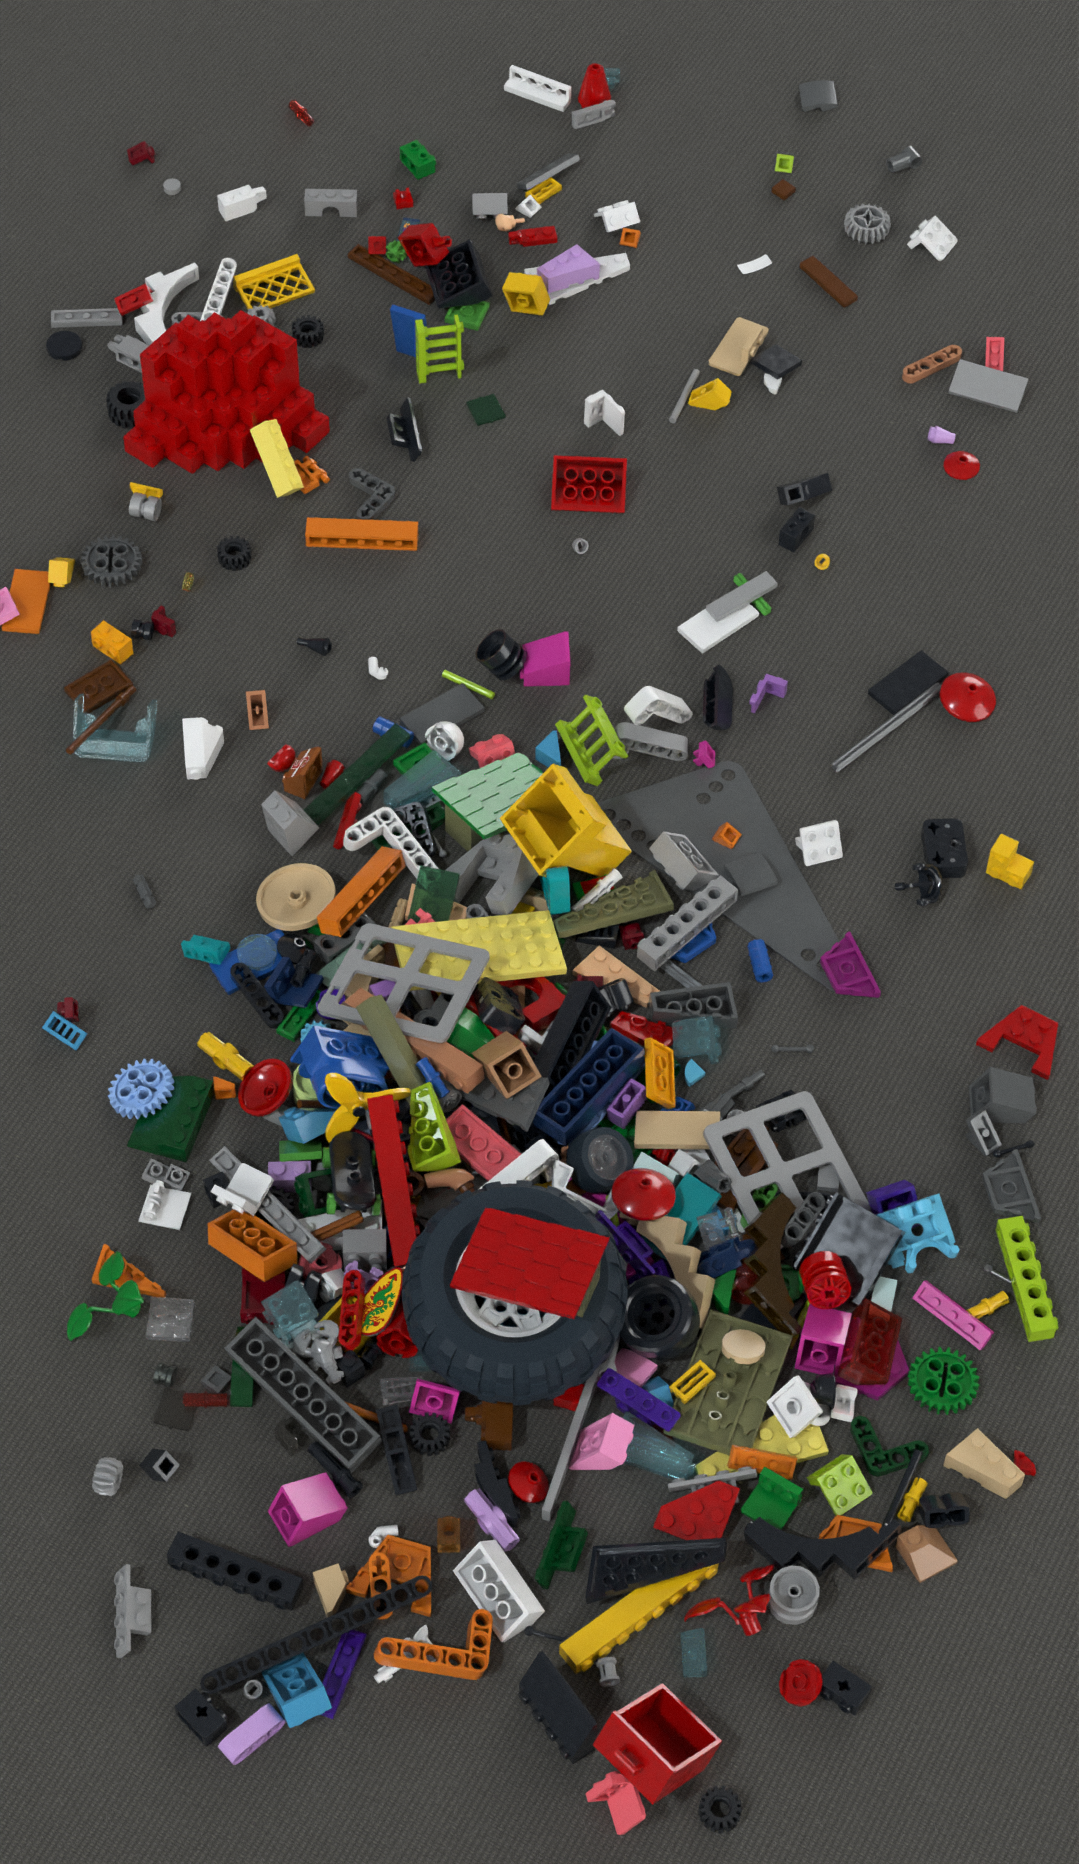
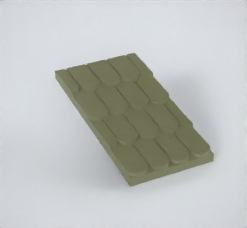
[663,1310,793,1456]

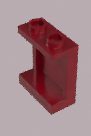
[240,1267,286,1325]

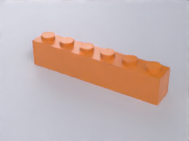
[305,517,418,551]
[317,847,406,937]

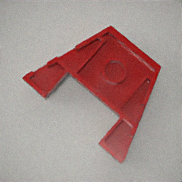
[976,1005,1058,1080]

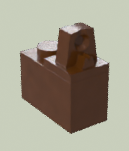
[465,1401,513,1451]

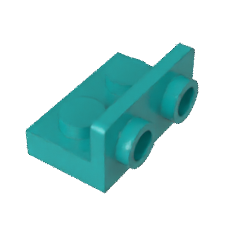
[181,935,231,965]

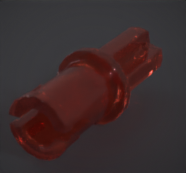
[288,99,314,126]
[183,1391,227,1409]

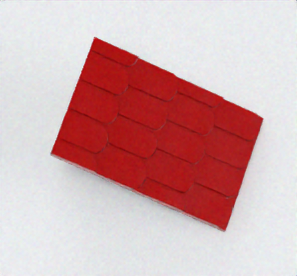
[450,1208,610,1320]

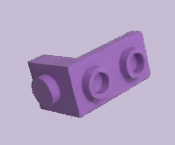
[749,674,788,713]

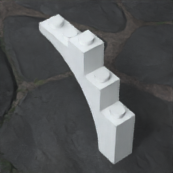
[134,263,199,345]

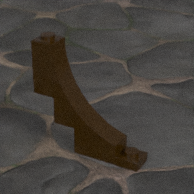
[743,1192,803,1337]

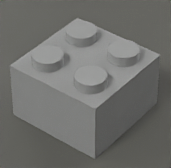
[343,1229,387,1273]

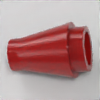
[319,760,345,789]

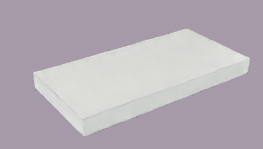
[677,604,759,654]

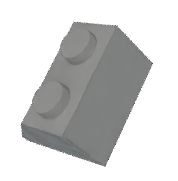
[472,193,507,218]

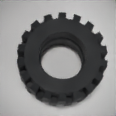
[106,380,145,429]

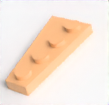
[572,945,660,1008]

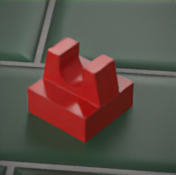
[393,188,413,209]

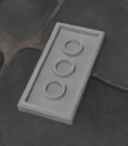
[949,359,1028,413]

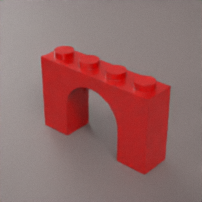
[479,977,566,1033]

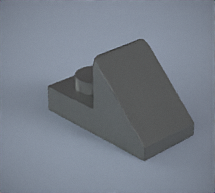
[965,1109,1002,1156]

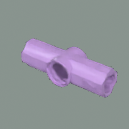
[464,1488,520,1552]

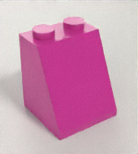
[519,632,570,687]
[795,1304,852,1377]
[268,1472,347,1547]

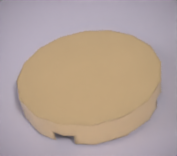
[722,1329,765,1364]

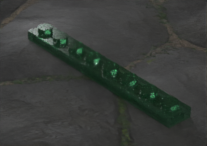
[304,723,410,826]

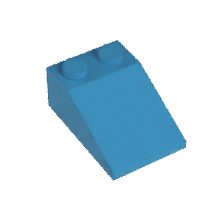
[278,1107,337,1144]
[261,1653,332,1728]

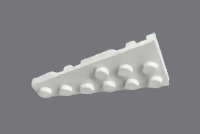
[524,253,630,305]

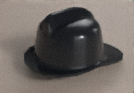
[810,1365,836,1410]

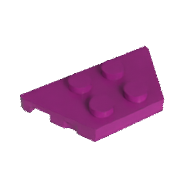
[820,931,881,998]
[835,1329,909,1401]

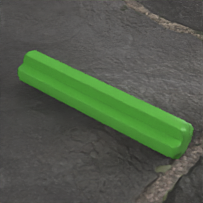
[733,573,772,616]

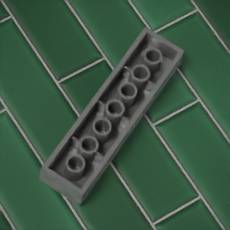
[224,1317,382,1473]

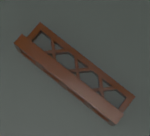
[716,1141,779,1215]

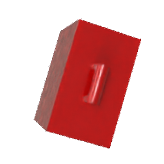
[593,1683,722,1805]

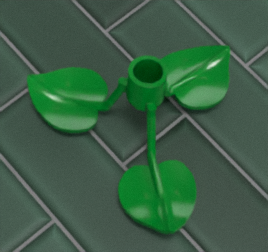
[67,1251,144,1342]

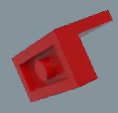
[114,283,153,316]

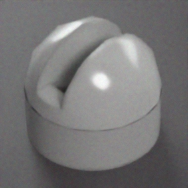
[572,538,589,554]
[243,1680,263,1700]

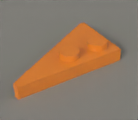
[92,1244,166,1299]

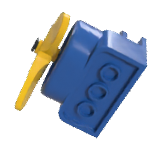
[290,1025,411,1143]

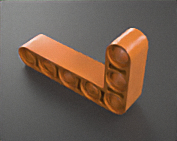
[374,1609,493,1680]

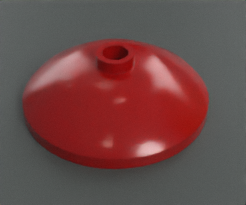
[940,672,996,722]
[238,1059,293,1116]
[611,1168,676,1221]

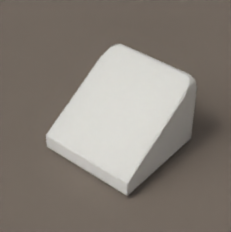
[515,195,542,218]

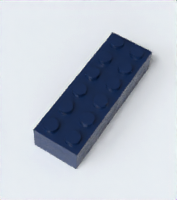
[533,1028,645,1147]

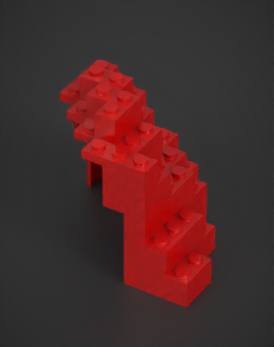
[123,310,330,474]

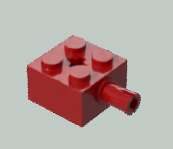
[398,223,452,267]

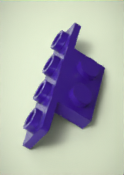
[595,1210,656,1278]
[597,1368,681,1432]

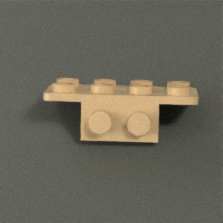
[709,317,769,376]

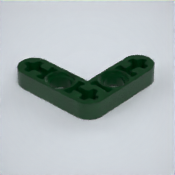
[850,1416,929,1477]

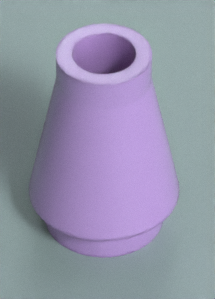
[927,426,956,444]

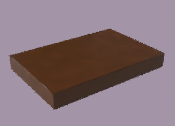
[64,660,133,715]

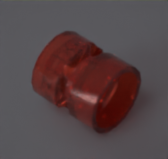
[731,1264,758,1305]

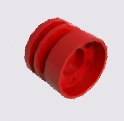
[799,1251,852,1309]

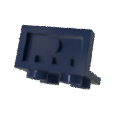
[264,957,324,1008]

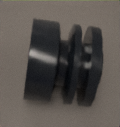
[475,629,527,681]

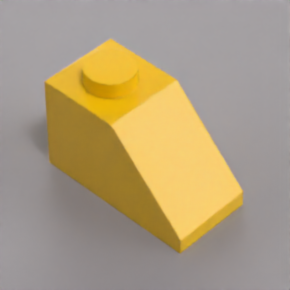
[688,378,732,410]
[48,557,75,587]

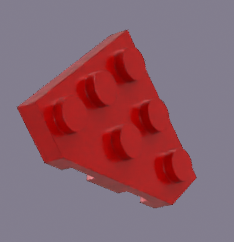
[653,1481,740,1540]

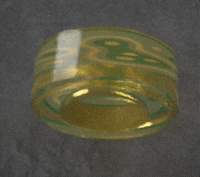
[182,572,194,591]

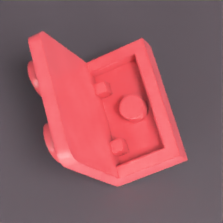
[585,1771,646,1835]

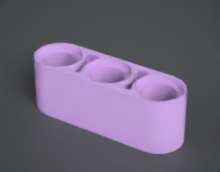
[218,1703,285,1765]

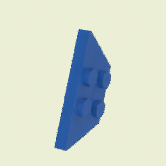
[656,910,716,963]

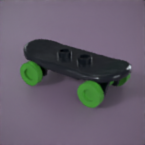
[322,1131,381,1216]

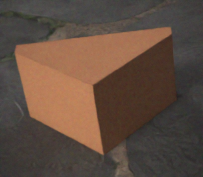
[246,690,269,730]

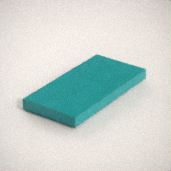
[641,1173,722,1261]

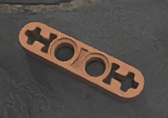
[902,345,962,383]

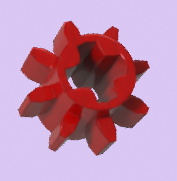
[652,1149,676,1166]

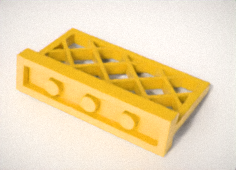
[233,254,315,309]

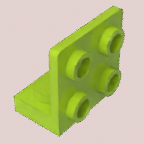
[806,1454,872,1516]

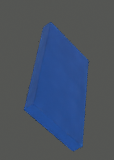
[390,305,431,361]
[209,929,284,995]

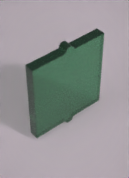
[466,394,506,426]

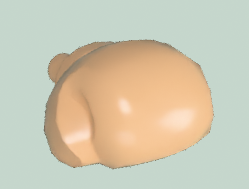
[495,214,525,232]

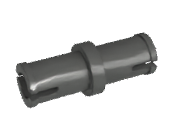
[358,769,387,805]

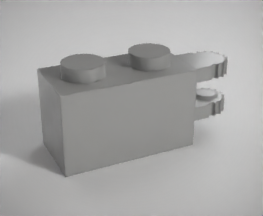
[107,334,149,373]

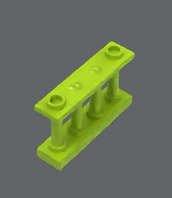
[415,315,464,384]
[555,695,628,786]

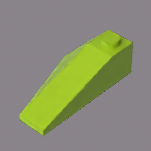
[408,1082,461,1172]

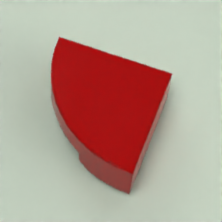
[1013,1450,1036,1476]

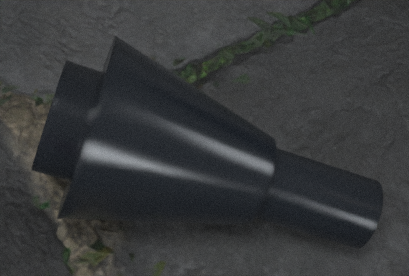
[297,637,332,656]

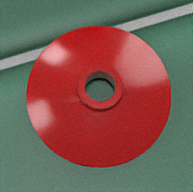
[943,451,980,480]
[508,1461,549,1503]

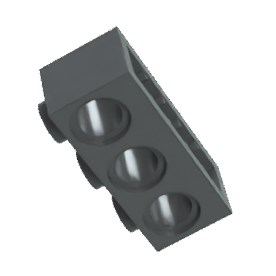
[314,912,376,965]

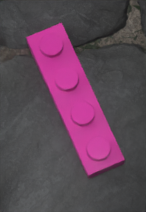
[913,1280,994,1350]

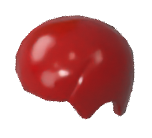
[267,744,296,772]

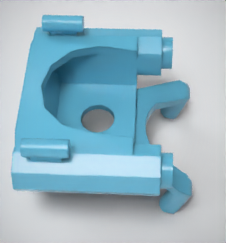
[876,1194,959,1273]

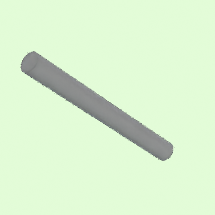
[669,369,700,423]

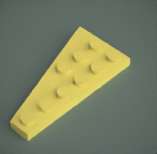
[695,1415,829,1477]

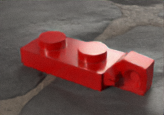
[508,226,558,247]

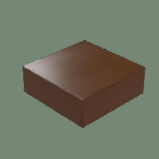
[771,179,796,200]

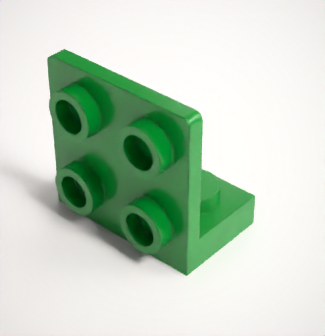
[741,1467,803,1530]

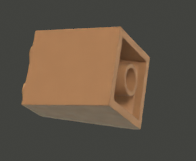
[472,1031,542,1099]

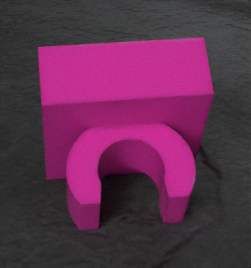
[693,740,715,769]

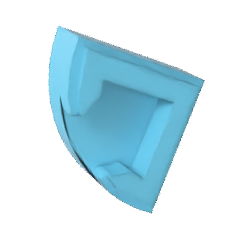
[685,1059,705,1087]

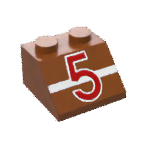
[282,746,323,799]

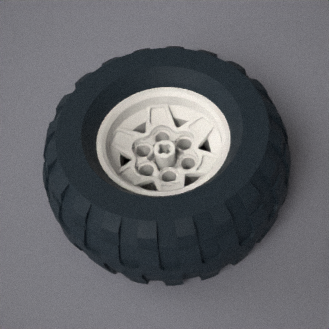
[402,1180,627,1405]

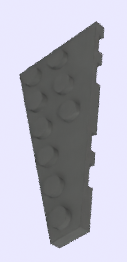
[450,1074,550,1132]

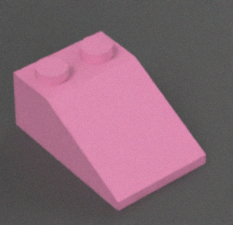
[568,1413,634,1470]

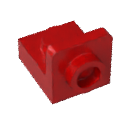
[368,236,386,254]

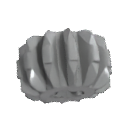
[247,305,276,326]
[92,1457,123,1496]

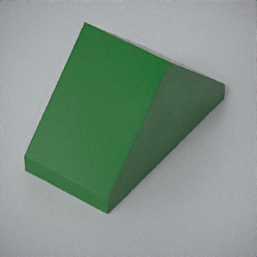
[711,1270,736,1315]

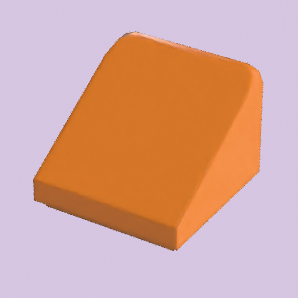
[620,228,641,248]
[712,822,742,849]
[213,1076,236,1100]

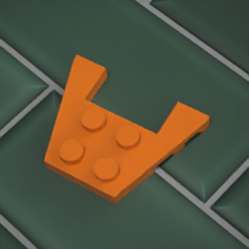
[346,1535,431,1617]

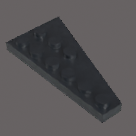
[585,1538,727,1604]

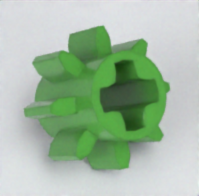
[386,240,408,263]

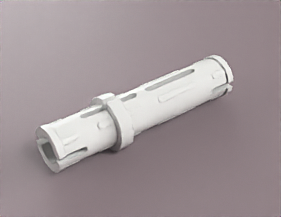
[570,868,623,912]

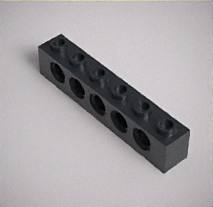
[167,1531,303,1611]

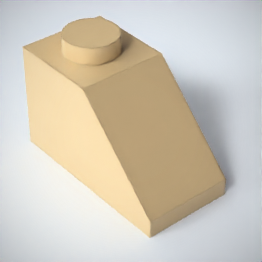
[313,1564,349,1618]

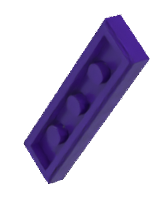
[321,1630,367,1719]

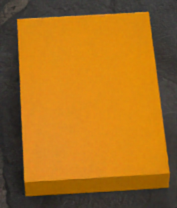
[644,1037,676,1109]

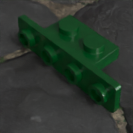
[535,1500,588,1590]

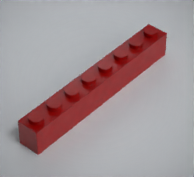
[367,1094,420,1268]

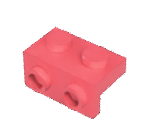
[469,734,515,768]

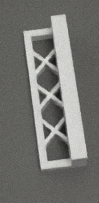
[504,65,571,112]

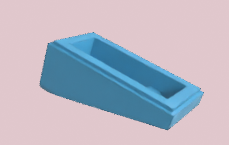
[42,1011,88,1051]

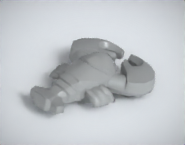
[293,1320,344,1384]

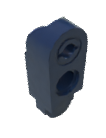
[697,1236,757,1278]

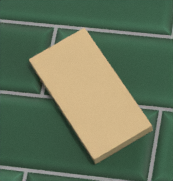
[634,1111,720,1149]

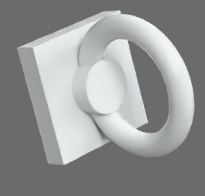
[767,1376,830,1438]

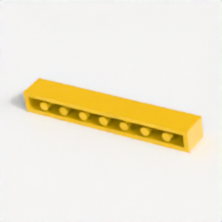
[559,1563,719,1674]

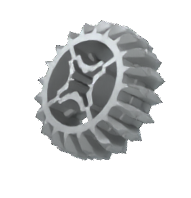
[844,203,891,244]

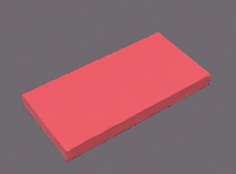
[446,1104,521,1181]

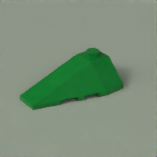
[446,1008,495,1060]

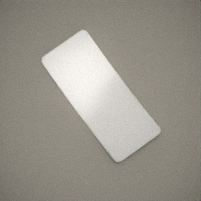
[737,254,772,274]

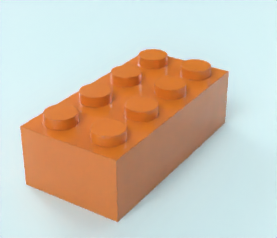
[207,1209,297,1282]

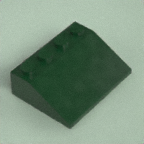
[127,1076,215,1163]

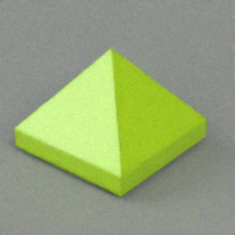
[775,154,794,173]

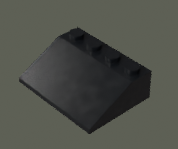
[425,239,493,308]
[518,1650,597,1764]

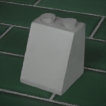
[261,790,319,856]

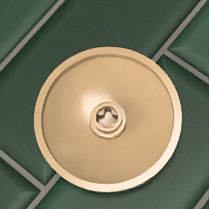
[256,863,336,931]

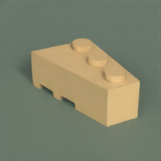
[943,1428,1025,1499]

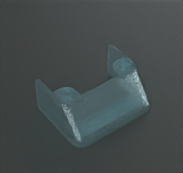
[73,693,157,762]

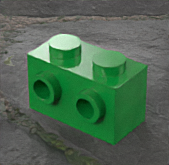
[400,140,436,180]

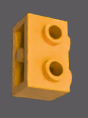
[91,620,134,665]

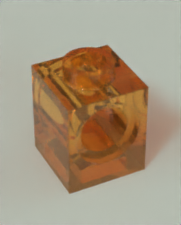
[437,1516,460,1553]

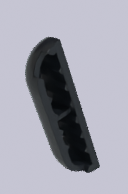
[702,664,733,731]

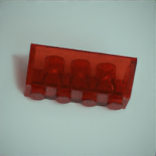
[838,1298,902,1385]

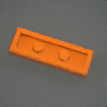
[727,1445,797,1480]

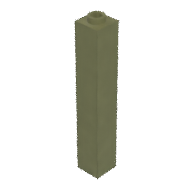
[356,994,441,1105]

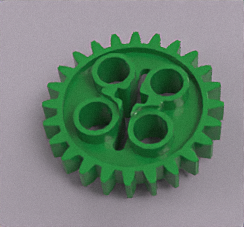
[908,1347,979,1415]

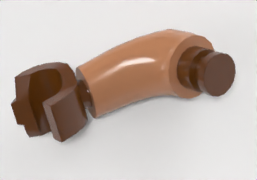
[406,1168,475,1199]

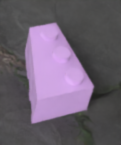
[537,244,600,293]

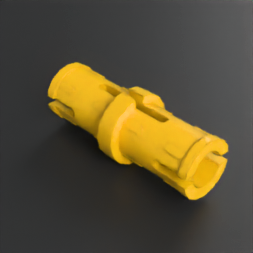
[966,1291,1009,1319]
[897,1477,928,1522]

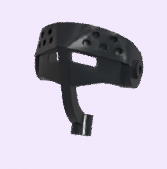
[895,863,943,906]

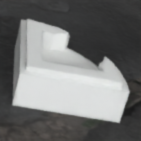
[764,373,782,394]

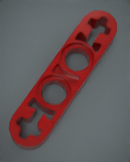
[339,1270,366,1350]

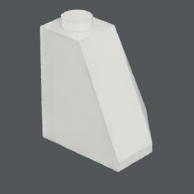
[182,717,224,780]

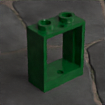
[294,1168,341,1218]

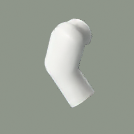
[368,657,388,680]
[369,1525,399,1548]

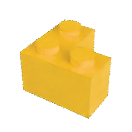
[986,834,1034,889]

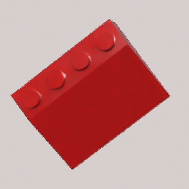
[551,455,627,513]

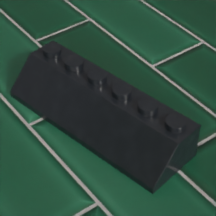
[534,981,612,1096]

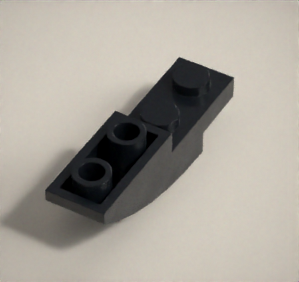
[474,1440,521,1528]

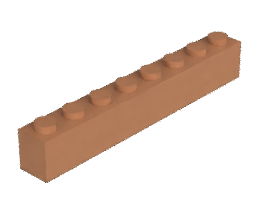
[344,988,484,1094]

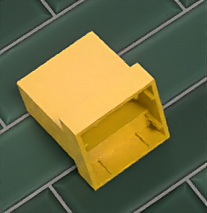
[500,763,632,877]

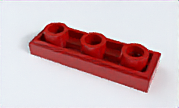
[333,792,362,850]

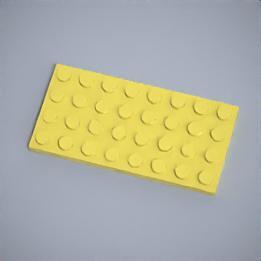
[391,910,567,991]

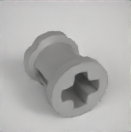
[596,1657,620,1687]

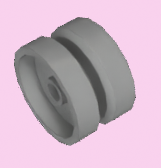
[768,1566,820,1625]

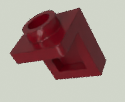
[151,605,176,637]

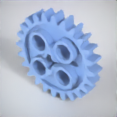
[108,1059,175,1120]

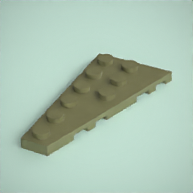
[553,870,674,939]

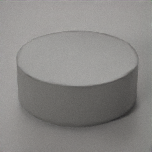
[163,178,181,195]

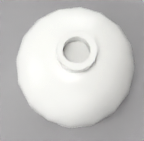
[425,721,464,761]

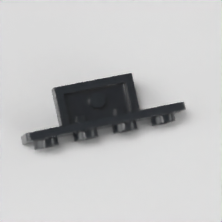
[386,397,422,462]

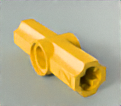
[197,1032,254,1080]

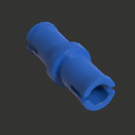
[416,1057,450,1099]

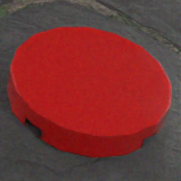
[779,1659,823,1707]

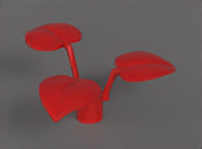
[684,1564,775,1636]

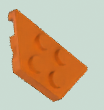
[818,1515,893,1572]

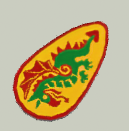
[352,1267,403,1337]

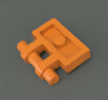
[294,456,330,494]

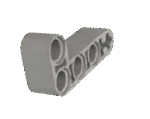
[609,722,688,761]

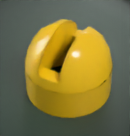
[814,554,830,570]

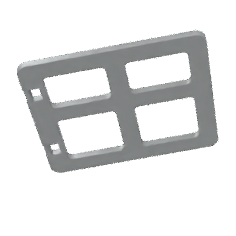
[318,923,490,1043]
[703,1091,871,1249]

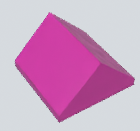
[409,1378,460,1424]

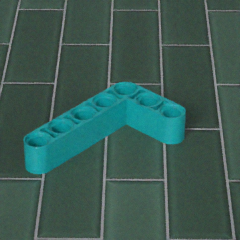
[539,866,570,915]

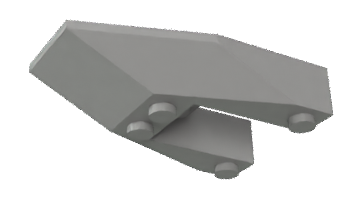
[436,830,538,915]

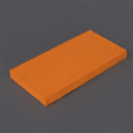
[1,569,51,634]

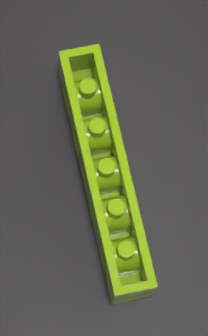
[995,1216,1058,1342]

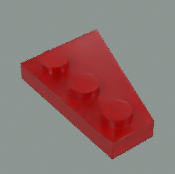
[610,1011,684,1048]

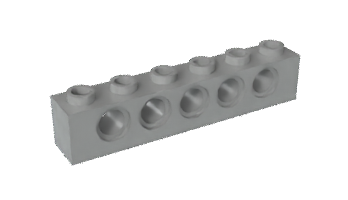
[637,875,738,971]

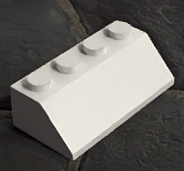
[453,1540,545,1642]

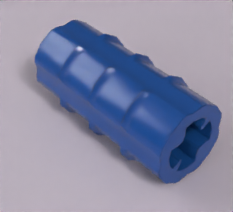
[372,716,414,748]
[748,939,773,983]

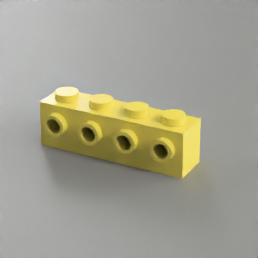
[250,419,304,498]

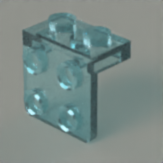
[672,1016,722,1064]
[261,1281,318,1345]

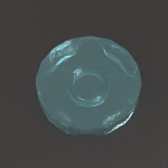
[237,934,277,971]

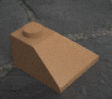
[895,1525,958,1583]

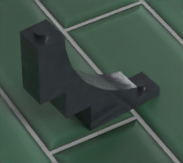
[744,1516,901,1580]

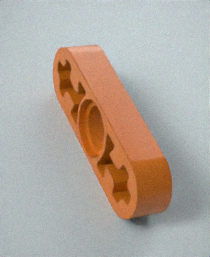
[368,1552,393,1620]

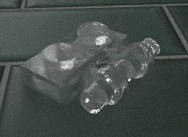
[697,1208,743,1251]

